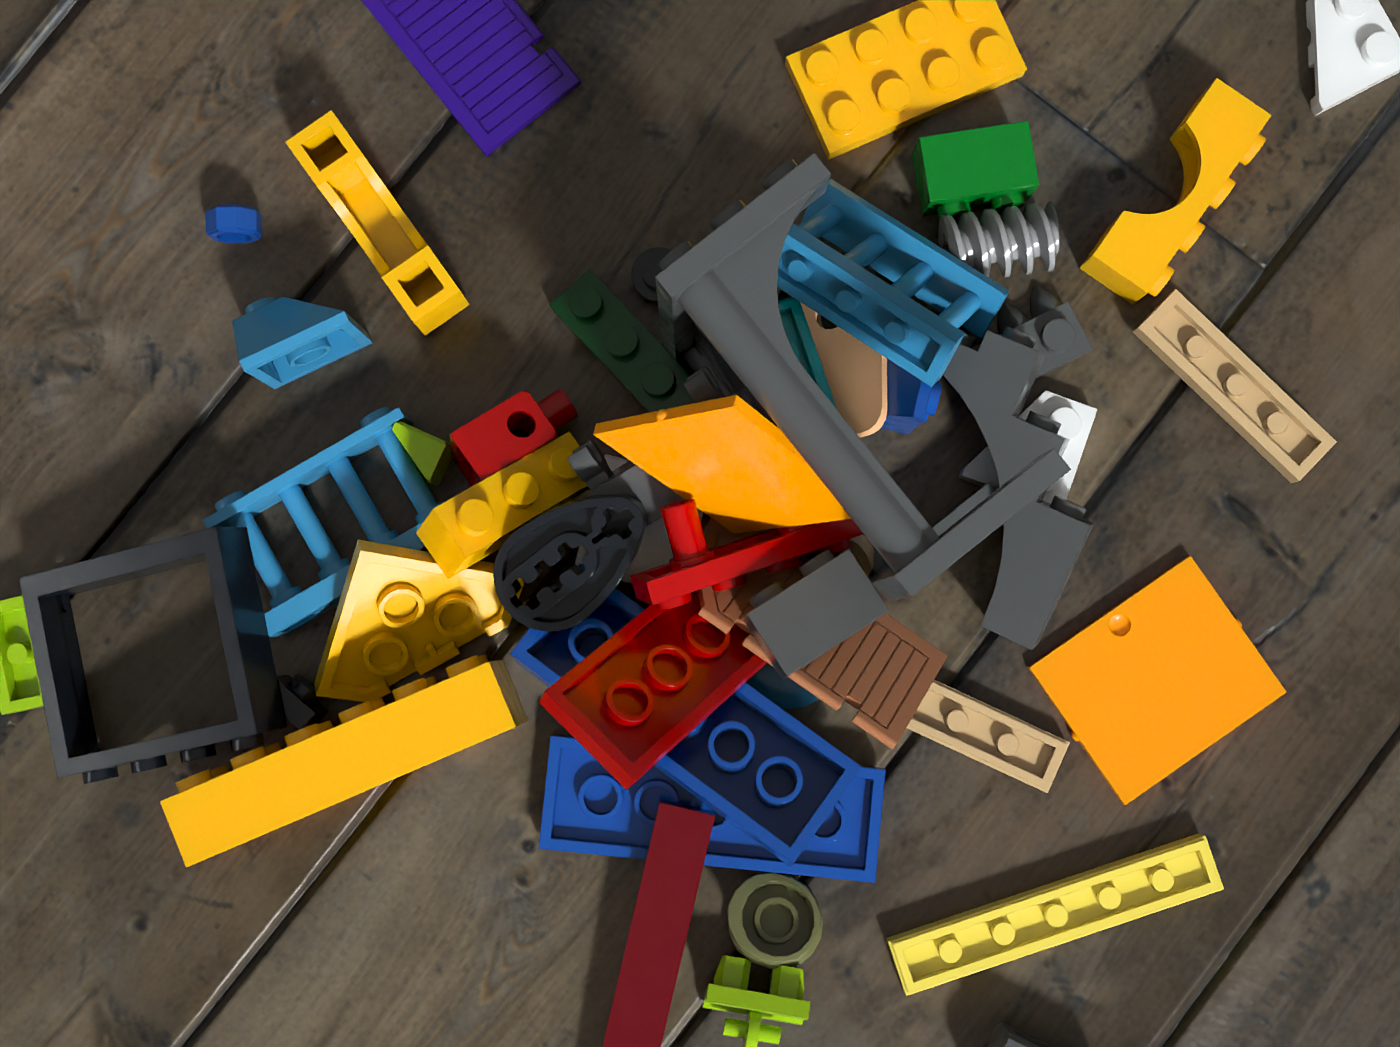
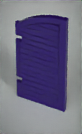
[360,0,581,157]

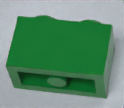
[912,121,1039,220]

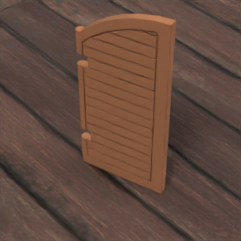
[697,517,948,750]

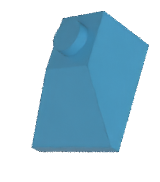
[232,297,373,389]

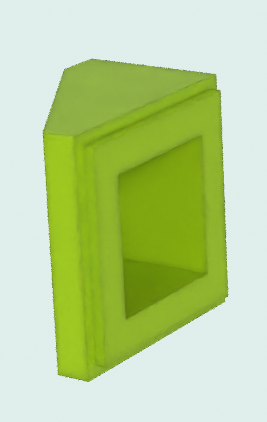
[392,421,451,487]

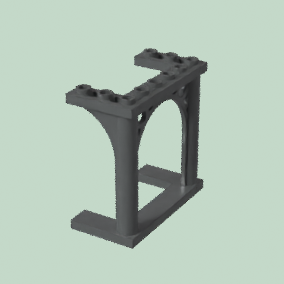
[655,153,1071,602]

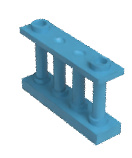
[777,178,1010,387]
[202,407,444,637]

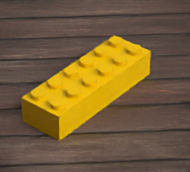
[160,654,529,868]

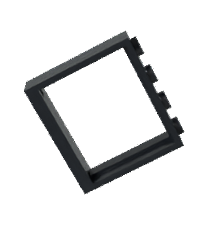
[19,527,287,784]

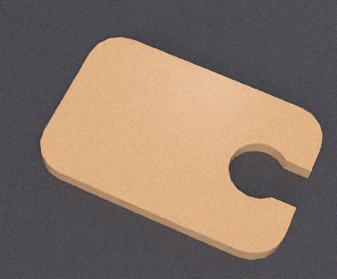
[800,302,888,437]

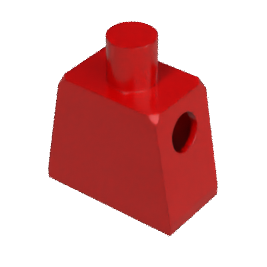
[450,389,578,487]

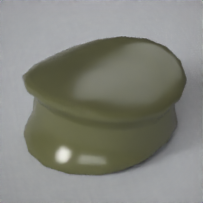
[727,872,823,969]

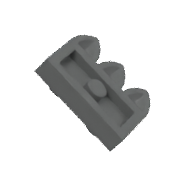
[964,285,1093,379]

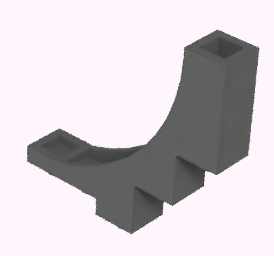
[943,326,1094,650]

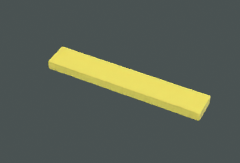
[886,833,1224,996]

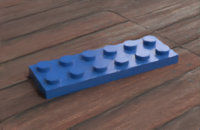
[539,734,886,883]

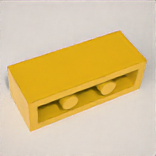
[416,432,588,579]

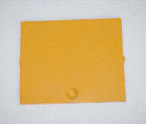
[593,395,851,534]
[1027,556,1286,805]

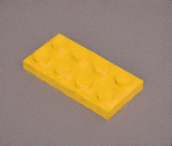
[785,0,1027,160]

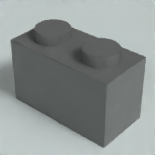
[744,549,889,680]

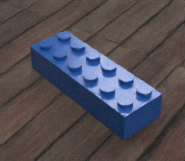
[510,563,862,867]

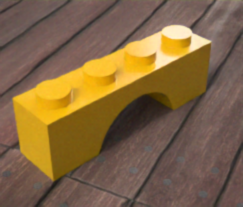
[1079,78,1272,305]
[286,110,470,336]

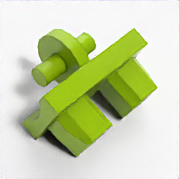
[702,955,811,1047]

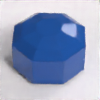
[206,203,262,244]

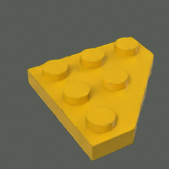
[314,540,524,702]

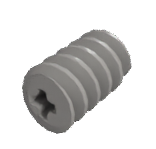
[938,201,1059,278]

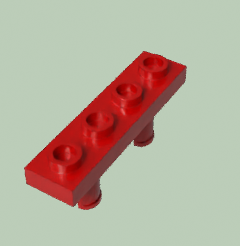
[630,499,863,610]

